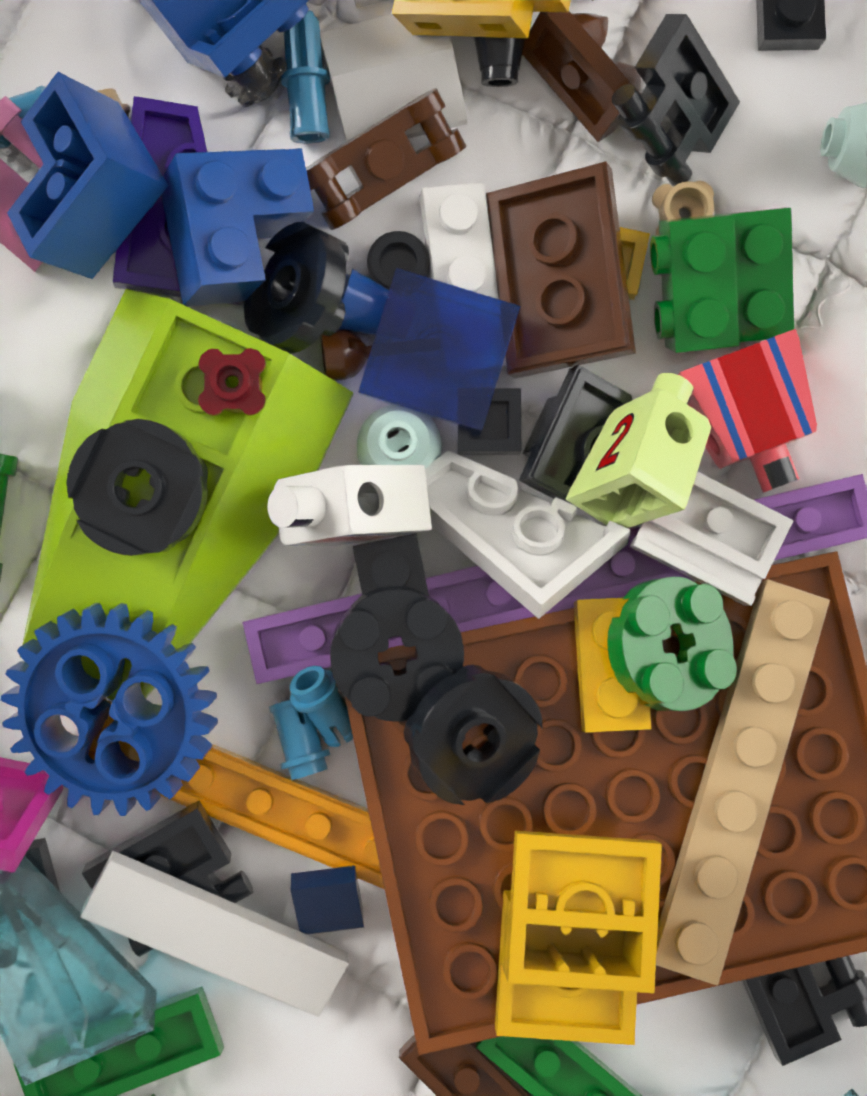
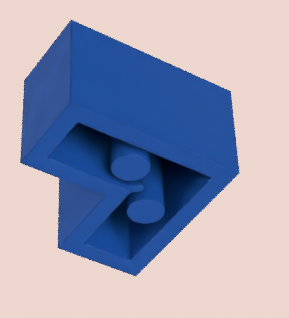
[7,71,169,279]
[161,148,314,307]

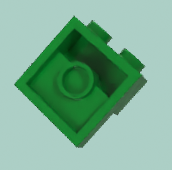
[650,207,794,353]

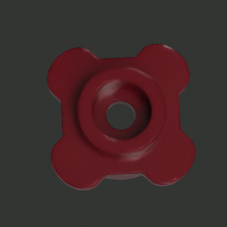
[198,348,266,416]

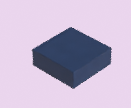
[290,866,364,934]

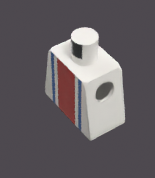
[267,465,432,546]

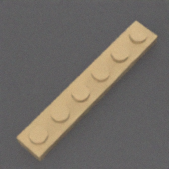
[656,579,830,986]

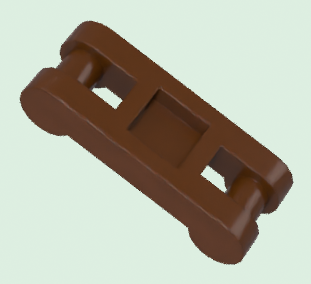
[306,88,467,230]

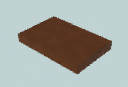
[486,161,636,378]

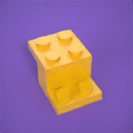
[495,831,662,1045]

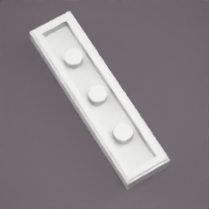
[80,851,349,1018]

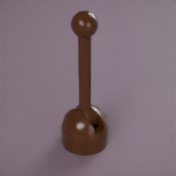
[320,330,441,381]

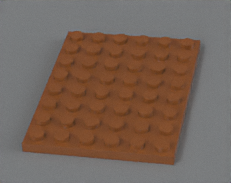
[345,551,867,1055]

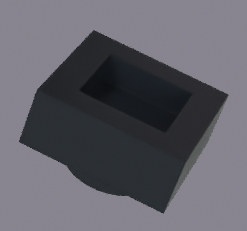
[756,0,826,51]
[457,388,522,455]
[352,533,429,597]

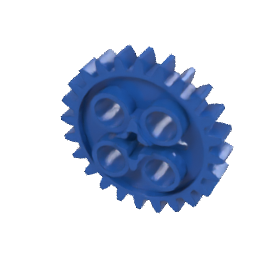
[1,603,218,816]

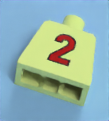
[566,373,711,528]

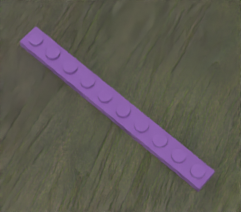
[242,474,867,684]

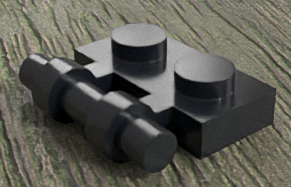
[612,14,740,187]
[81,800,254,957]
[742,955,867,1066]

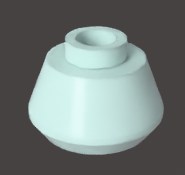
[820,102,867,188]
[356,404,442,469]

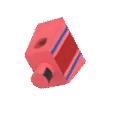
[678,329,817,493]

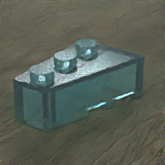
[0,856,157,1086]

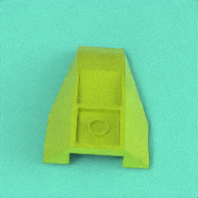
[20,289,354,700]

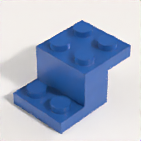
[139,0,309,77]

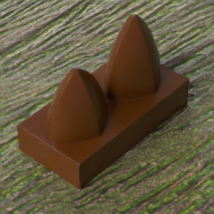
[522,11,641,142]

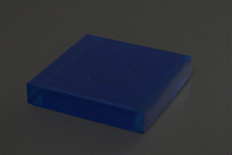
[358,268,521,432]

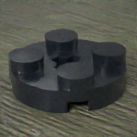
[244,222,349,354]
[66,419,208,556]
[330,586,464,722]
[404,665,543,805]

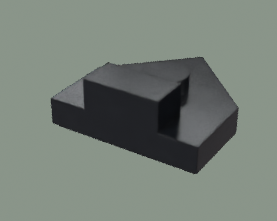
[519,365,633,508]

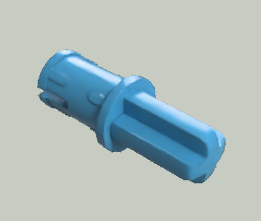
[280,10,330,144]

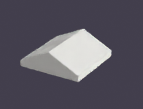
[320,14,467,142]

